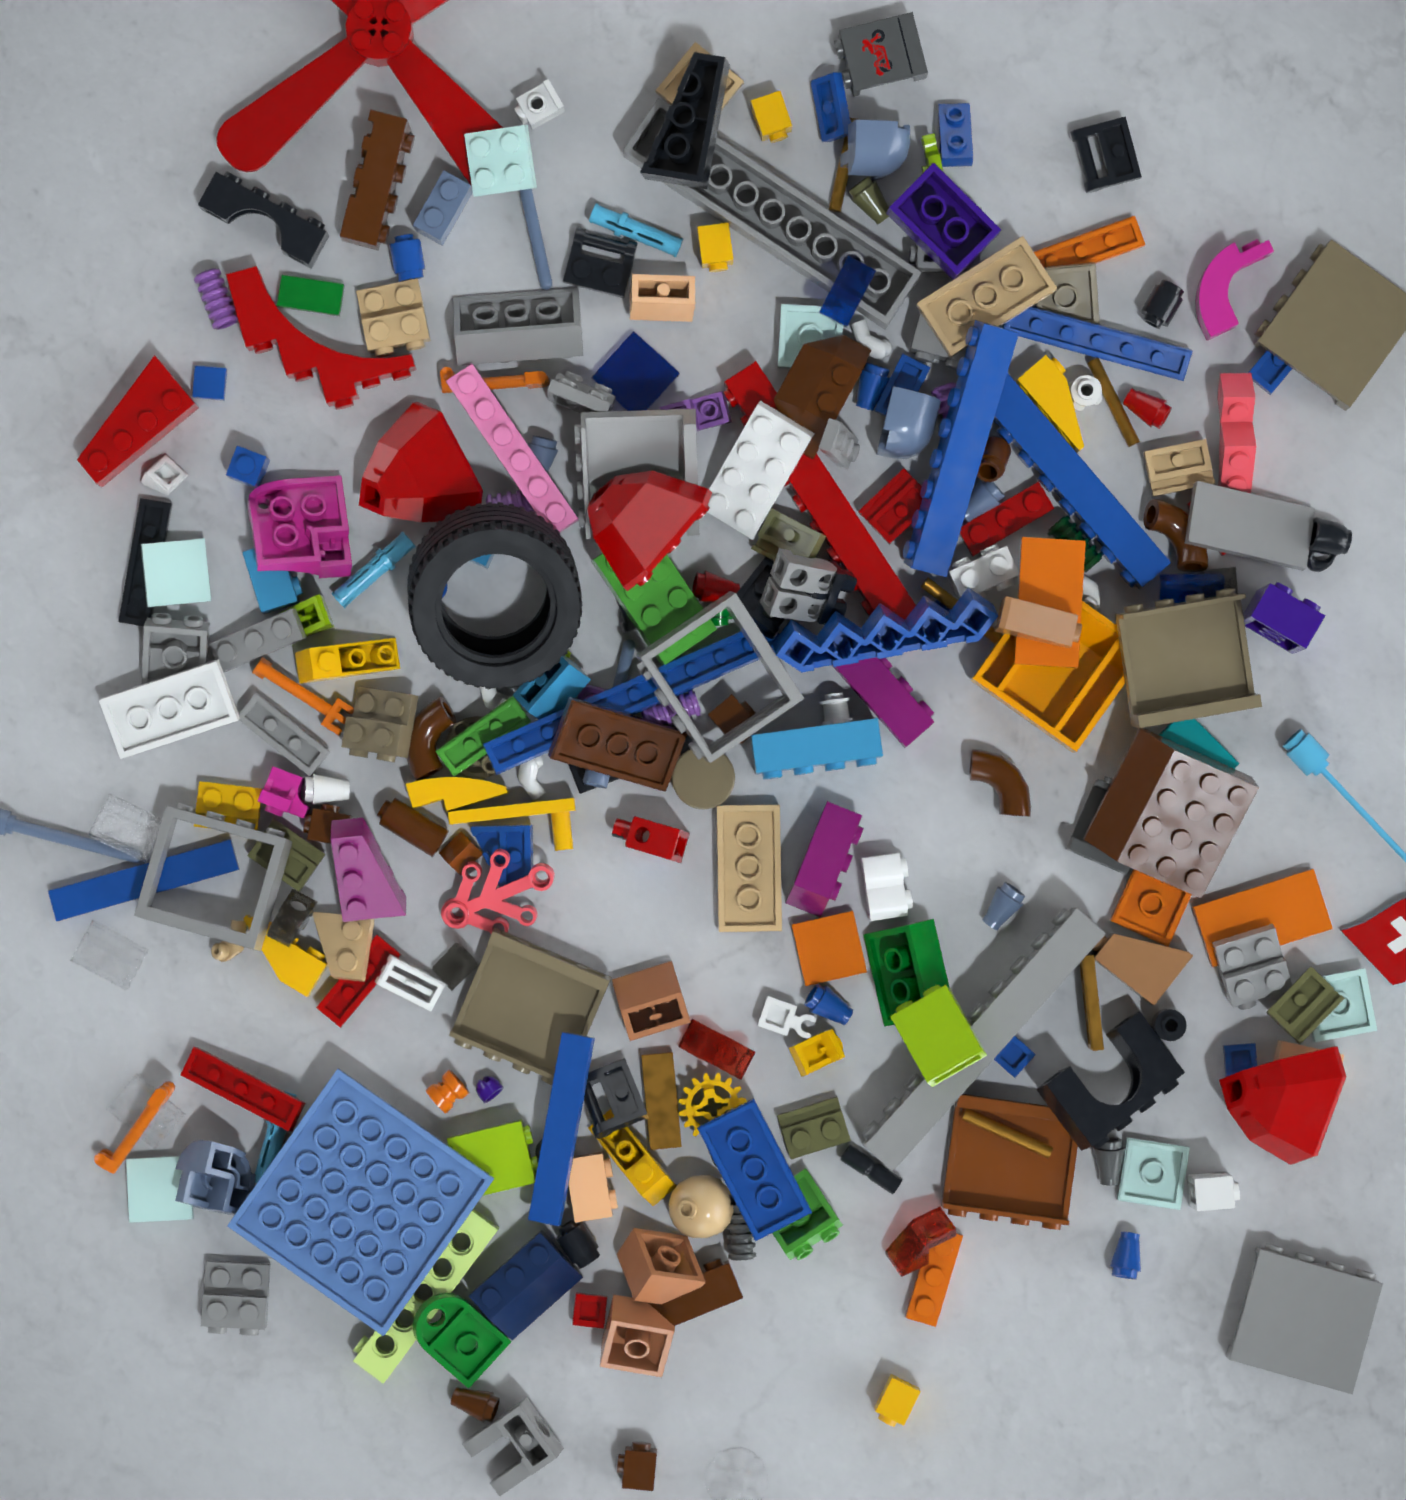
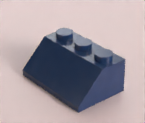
[469,1230,583,1340]

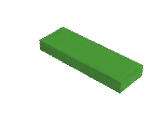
[436,696,531,777]

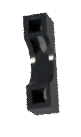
[198,171,329,269]

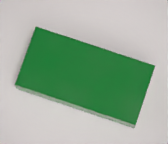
[277,275,345,317]

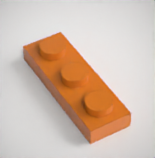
[905,1226,963,1327]

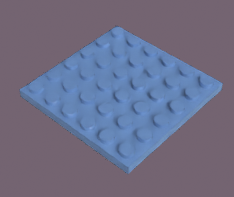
[227,1068,494,1336]

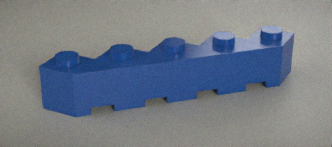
[773,587,998,673]

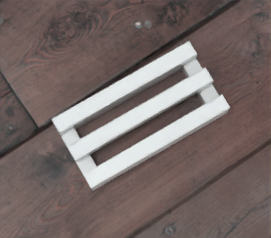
[375,954,446,1011]

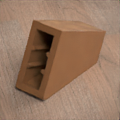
[994,596,1082,648]
[1092,933,1193,1005]

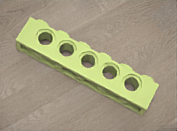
[353,1208,499,1384]

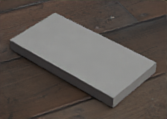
[1185,481,1315,571]

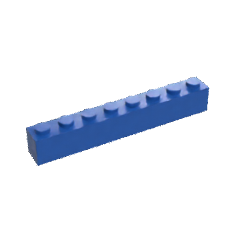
[903,320,1019,577]
[993,373,1171,589]

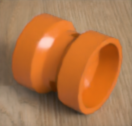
[425,1069,470,1114]

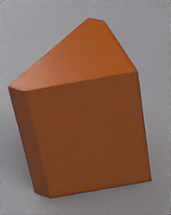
[439,831,483,876]

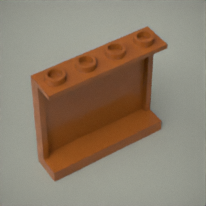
[941,1094,1078,1230]

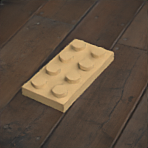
[916,236,1057,358]
[717,805,782,932]

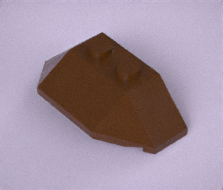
[774,335,871,459]

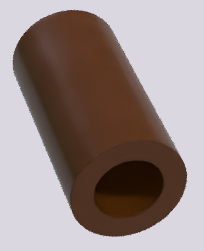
[377,798,449,858]

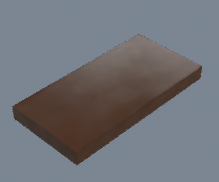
[548,697,687,792]

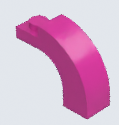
[1195,239,1274,341]

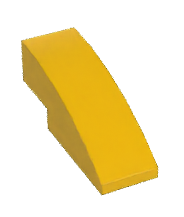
[406,777,509,811]

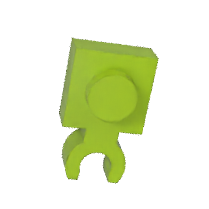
[921,133,943,174]

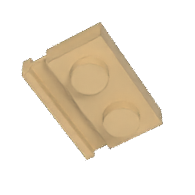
[1143,439,1215,497]

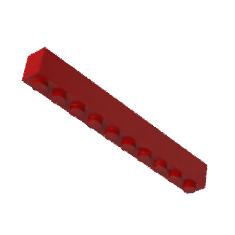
[723,361,916,620]

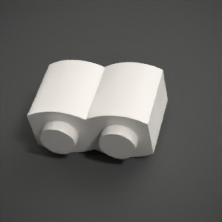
[860,853,913,921]

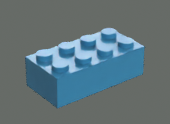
[751,718,883,780]

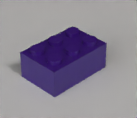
[886,163,1001,280]
[1243,582,1326,654]

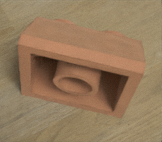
[617,1228,706,1304]
[600,1294,675,1377]

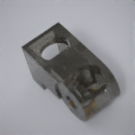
[267,889,318,947]

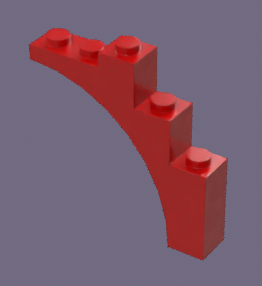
[226,266,417,410]

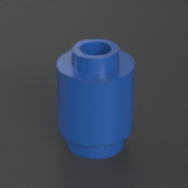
[389,234,425,282]

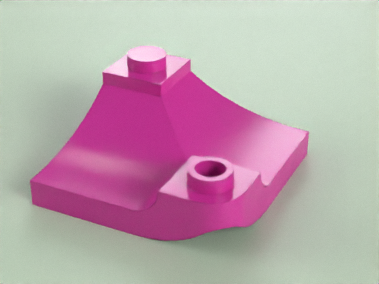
[248,475,352,579]

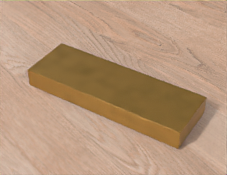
[1079,954,1104,1051]
[641,1052,682,1150]

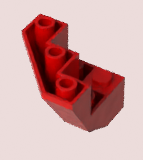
[359,402,483,523]
[587,470,712,591]
[1219,1046,1347,1165]

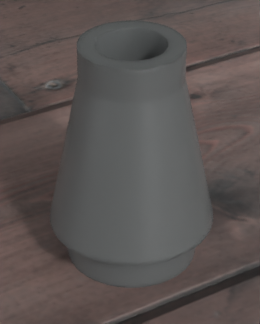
[1094,1137,1125,1186]

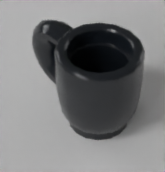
[1307,517,1352,572]

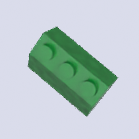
[863,919,950,1027]

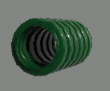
[1047,515,1103,573]

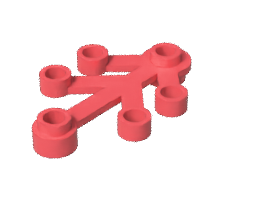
[441,849,555,934]

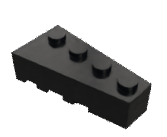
[640,52,730,189]

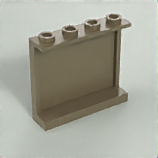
[1254,239,1406,411]
[1115,588,1262,728]
[449,928,612,1085]

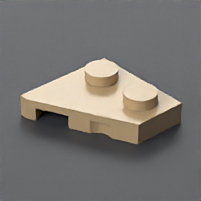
[313,912,375,982]

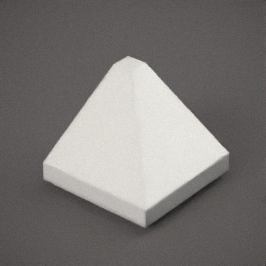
[141,454,188,496]

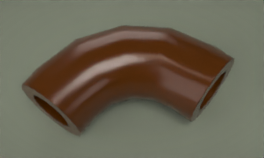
[1143,499,1208,572]
[407,696,456,781]
[969,749,1031,817]

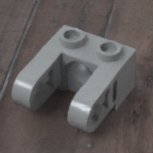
[462,1397,564,1496]

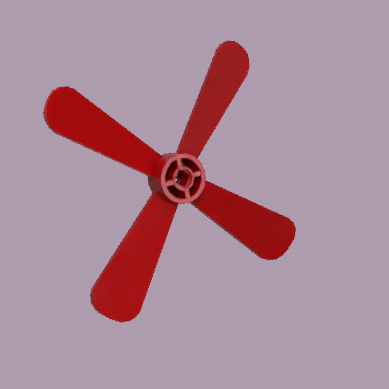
[216,0,503,186]

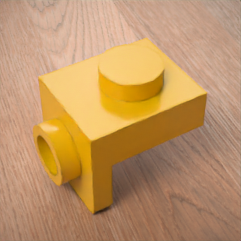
[789,1029,845,1077]

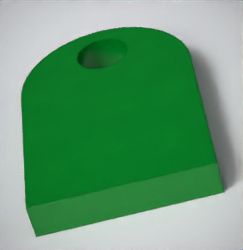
[413,1293,512,1389]

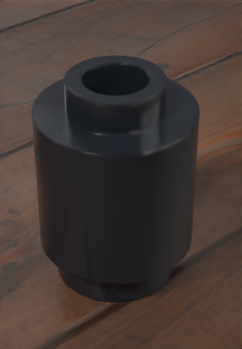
[1141,280,1184,329]
[1151,1009,1187,1041]
[556,1219,600,1269]

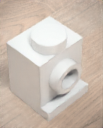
[514,79,565,130]

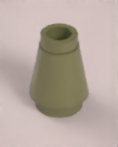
[849,176,889,225]

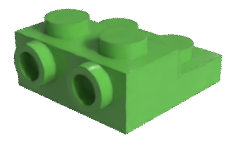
[772,1168,843,1260]

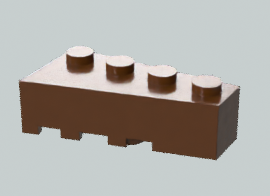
[340,109,415,251]

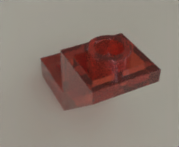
[678,1019,756,1080]
[885,1206,956,1277]

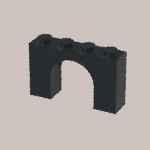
[1036,1011,1185,1151]

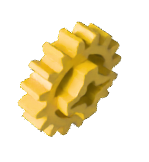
[679,1072,746,1137]

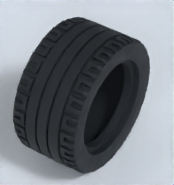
[407,502,583,689]

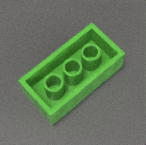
[591,553,717,665]

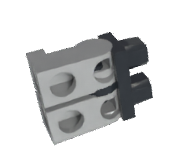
[760,548,857,625]

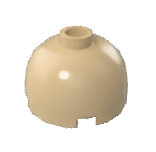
[669,1175,734,1238]

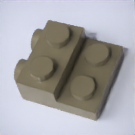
[341,686,419,762]

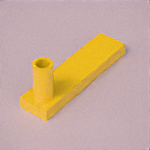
[448,798,576,851]

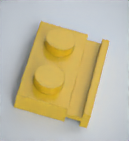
[194,781,262,831]

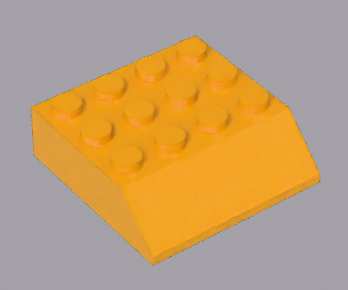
[970,601,1125,753]

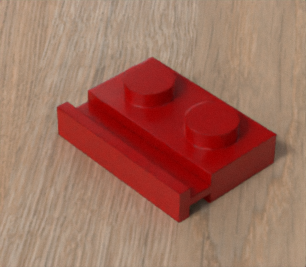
[858,468,923,545]

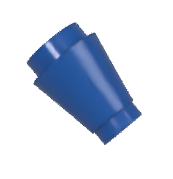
[856,362,890,411]
[804,984,853,1025]
[1110,1232,1141,1280]

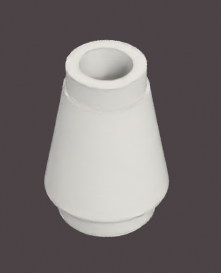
[303,774,350,805]

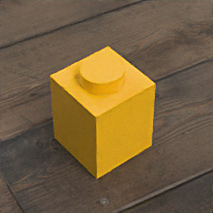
[750,90,792,143]
[697,222,733,272]
[874,1374,921,1427]

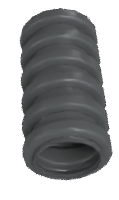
[726,1201,756,1261]

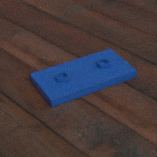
[697,1098,812,1241]

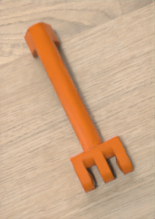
[440,367,550,393]
[252,657,354,736]
[94,1081,175,1174]

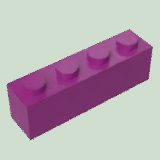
[832,657,934,748]

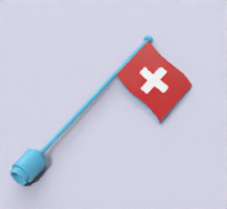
[1283,729,1406,985]

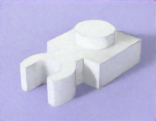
[757,996,816,1038]

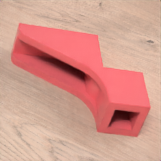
[1217,373,1256,493]

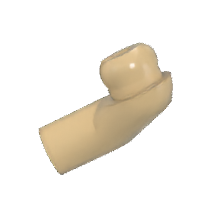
[211,920,247,962]

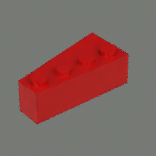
[77,355,199,487]

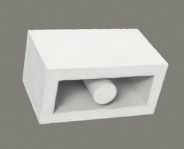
[1187,1172,1240,1211]

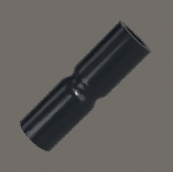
[840,1144,903,1195]

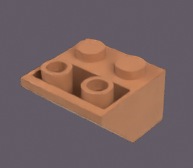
[612,961,691,1041]

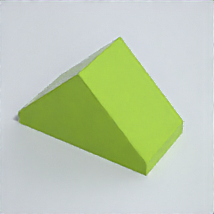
[278,594,334,637]

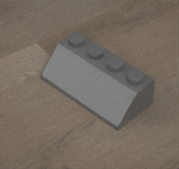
[453,288,583,366]

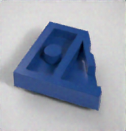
[471,825,533,889]

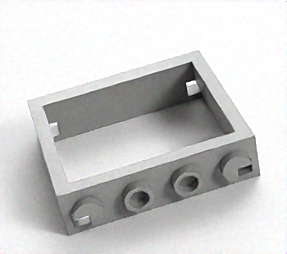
[636,591,804,763]
[134,803,293,952]

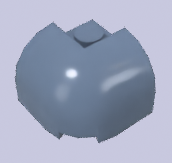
[840,119,910,181]
[876,386,941,459]
[175,1140,256,1215]

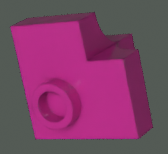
[258,766,311,819]

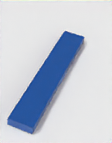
[1003,306,1193,381]
[48,839,240,922]
[528,1032,595,1226]

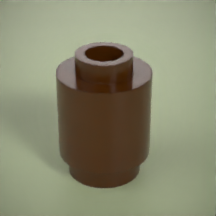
[977,436,1011,482]

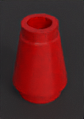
[1123,388,1172,429]
[692,571,740,601]

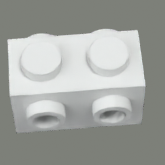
[947,544,1019,600]

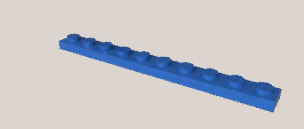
[483,632,779,775]

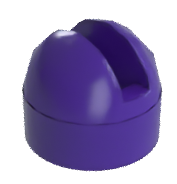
[476,1076,504,1104]

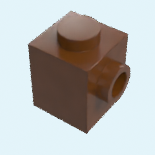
[708,694,756,745]
[303,804,353,844]
[617,1442,657,1491]

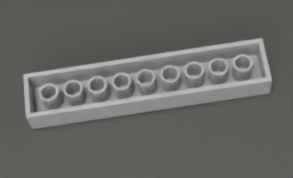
[623,98,922,329]
[861,908,1106,1172]

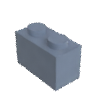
[413,170,473,246]

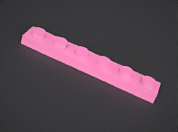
[446,364,579,533]

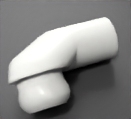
[851,320,892,359]
[1082,575,1101,611]

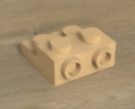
[356,278,431,357]

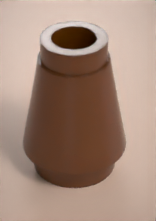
[450,1387,500,1423]

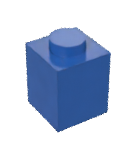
[226,446,270,488]

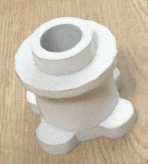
[1068,375,1102,411]
[819,692,853,726]

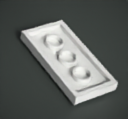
[707,401,815,540]
[99,659,240,759]

